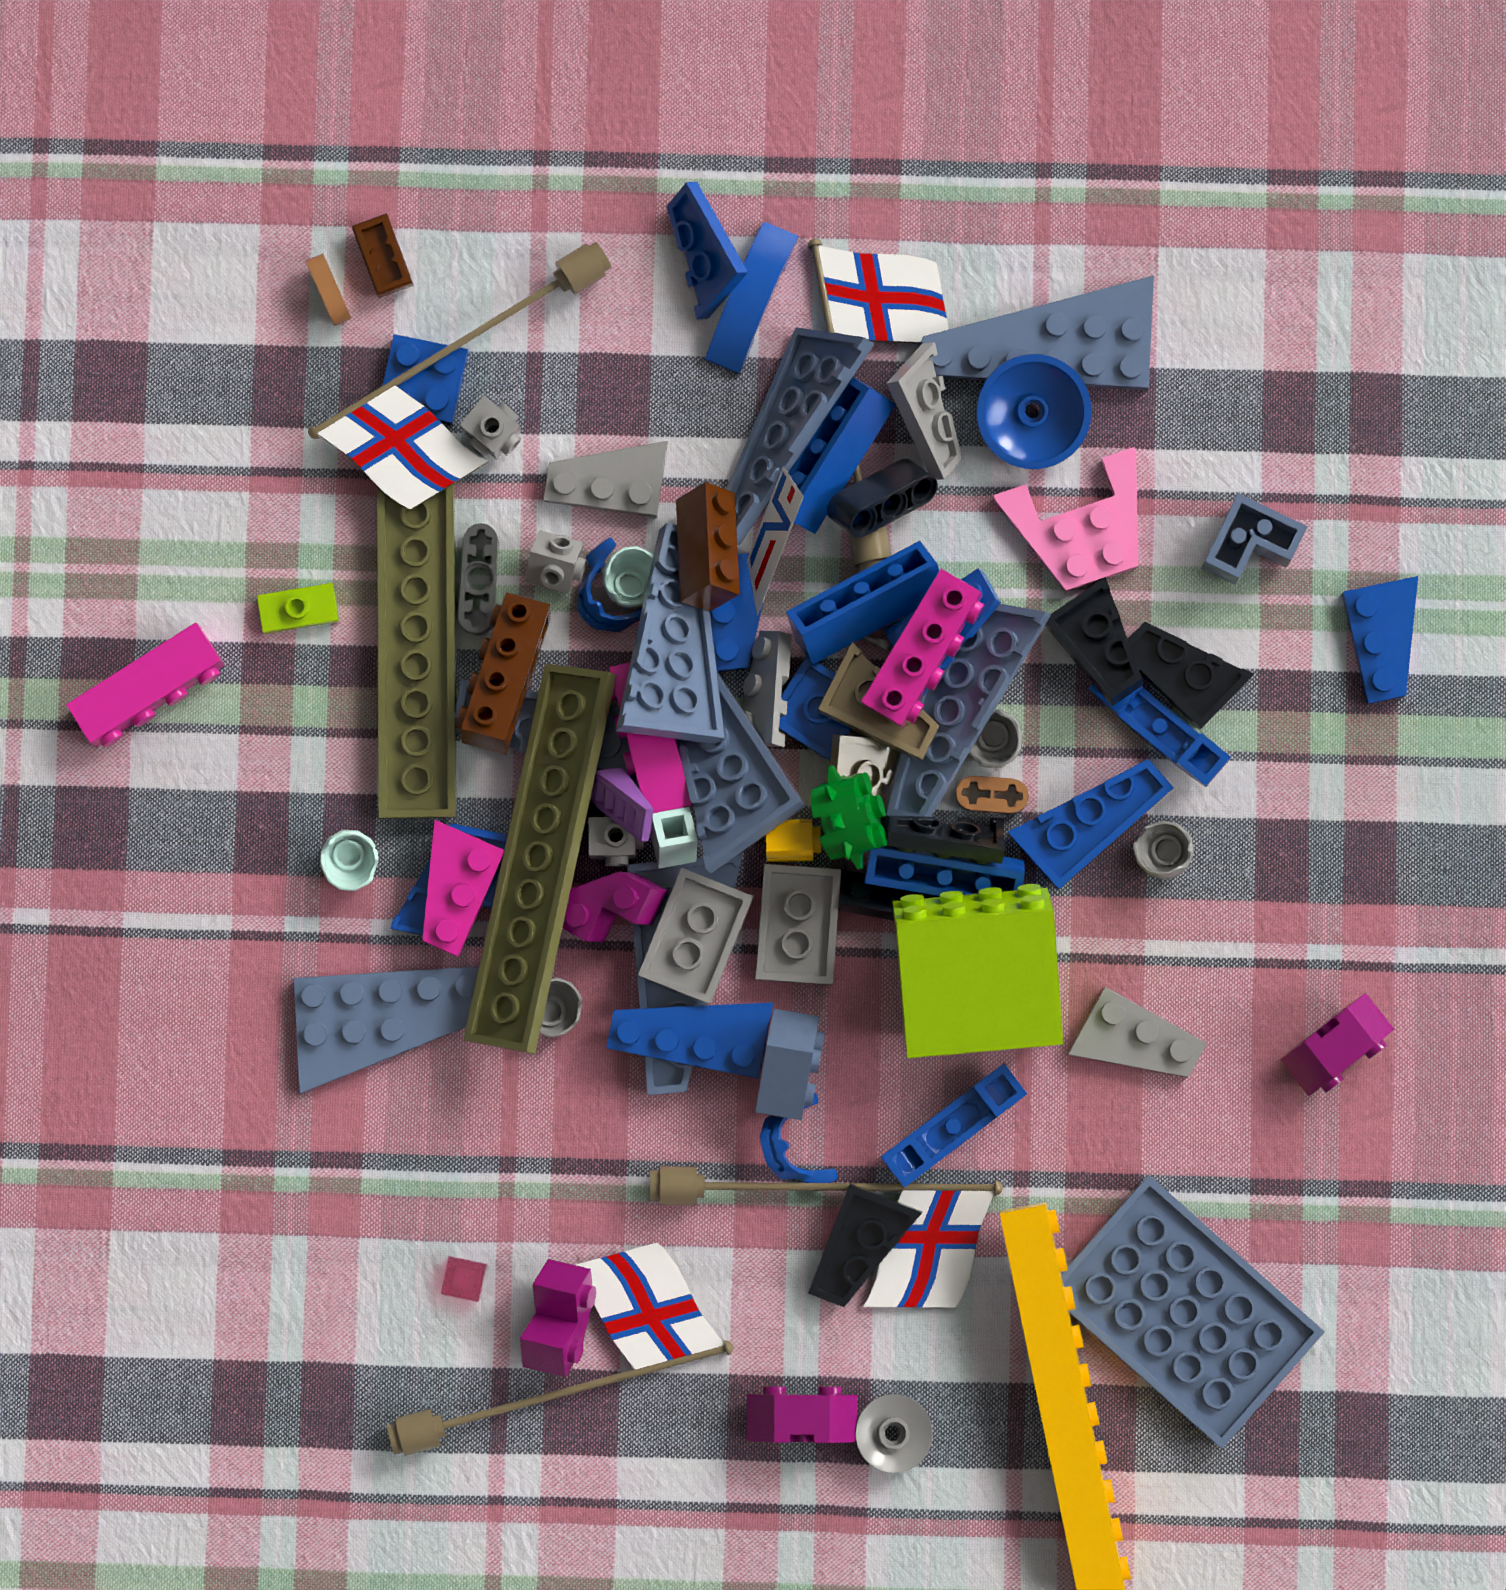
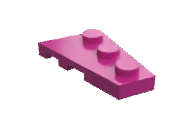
[422,820,504,957]

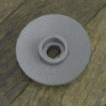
[856,1394,933,1473]

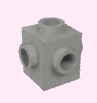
[459,396,522,460]
[525,530,587,594]
[589,814,644,867]

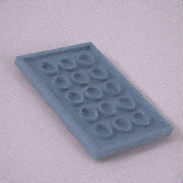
[1061,1175,1325,1449]

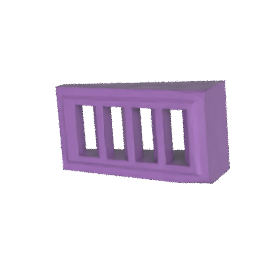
[591,767,654,842]

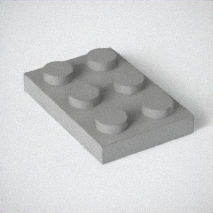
[756,864,841,986]
[638,868,753,1005]

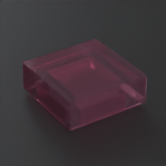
[441,1256,487,1302]

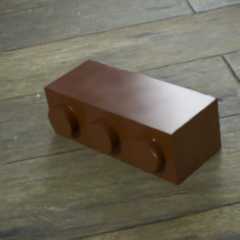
[676,482,740,612]

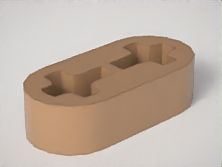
[306,253,352,326]
[955,776,1029,815]

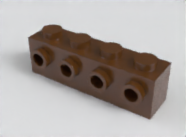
[456,592,551,755]

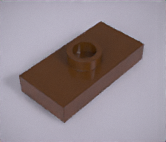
[351,213,414,299]

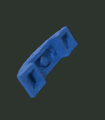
[705,222,799,375]
[1088,684,1231,787]
[881,1063,1027,1188]

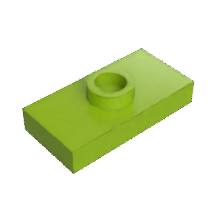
[257,583,340,634]

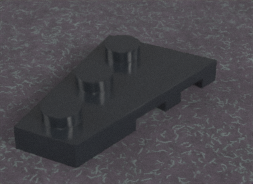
[1128,622,1254,730]
[887,816,1005,865]

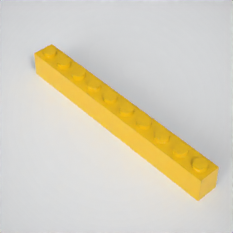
[999,1202,1131,1590]

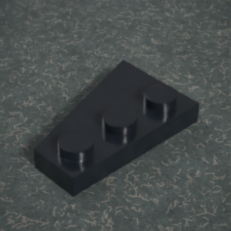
[1045,577,1143,706]
[808,1183,923,1307]

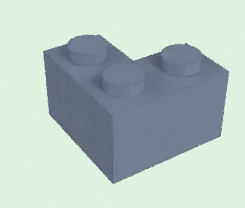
[1201,493,1308,585]
[756,1008,825,1120]

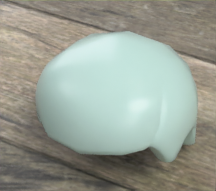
[603,546,654,609]
[320,830,379,891]

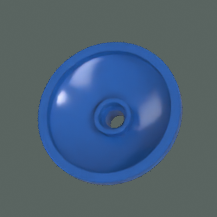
[976,354,1092,469]

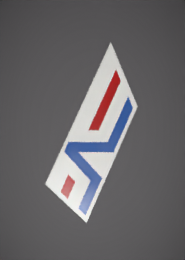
[747,466,804,616]

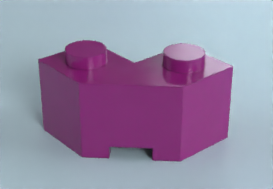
[562,872,668,942]
[1280,992,1394,1096]
[520,1259,596,1377]
[747,1386,857,1443]

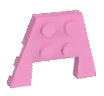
[993,447,1138,593]

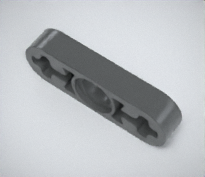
[458,523,499,636]

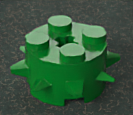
[810,765,887,869]

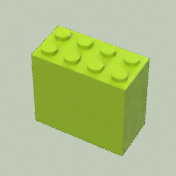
[893,884,1064,1058]

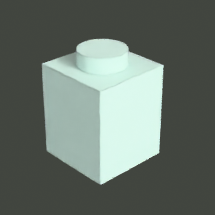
[651,807,698,869]

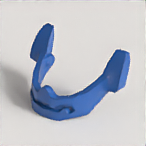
[577,537,642,632]
[760,1092,838,1183]

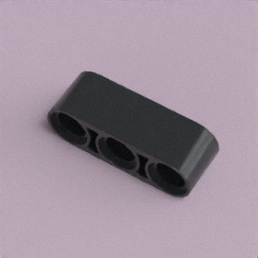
[827,458,938,538]

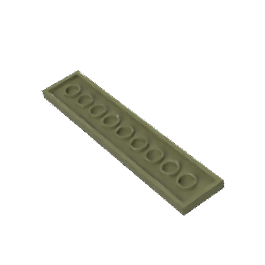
[377,483,457,819]
[463,663,617,1054]

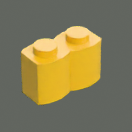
[766,819,821,862]

